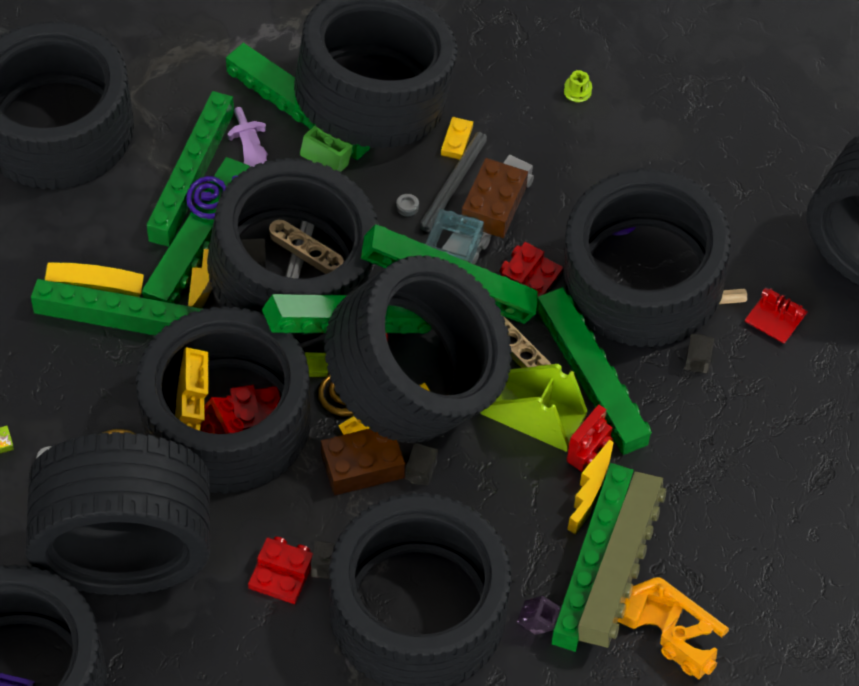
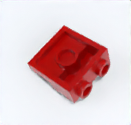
[500,242,564,297]
[226,385,280,430]
[200,397,244,434]
[567,405,612,472]
[248,537,314,604]

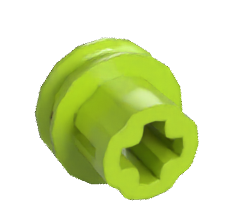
[564,70,592,102]

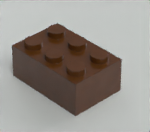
[461,158,528,238]
[321,429,405,496]

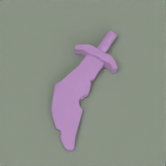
[228,107,268,167]

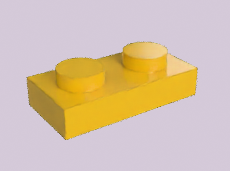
[441,117,473,160]

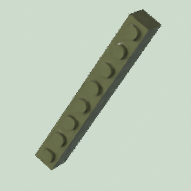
[578,471,667,648]

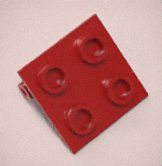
[745,288,808,344]

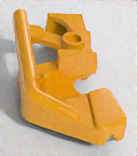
[618,577,729,679]

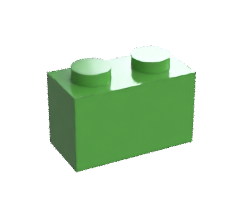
[300,125,353,172]

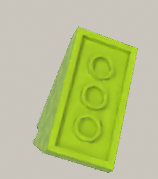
[480,364,587,452]

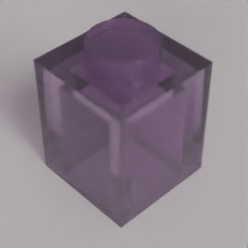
[517,596,561,635]

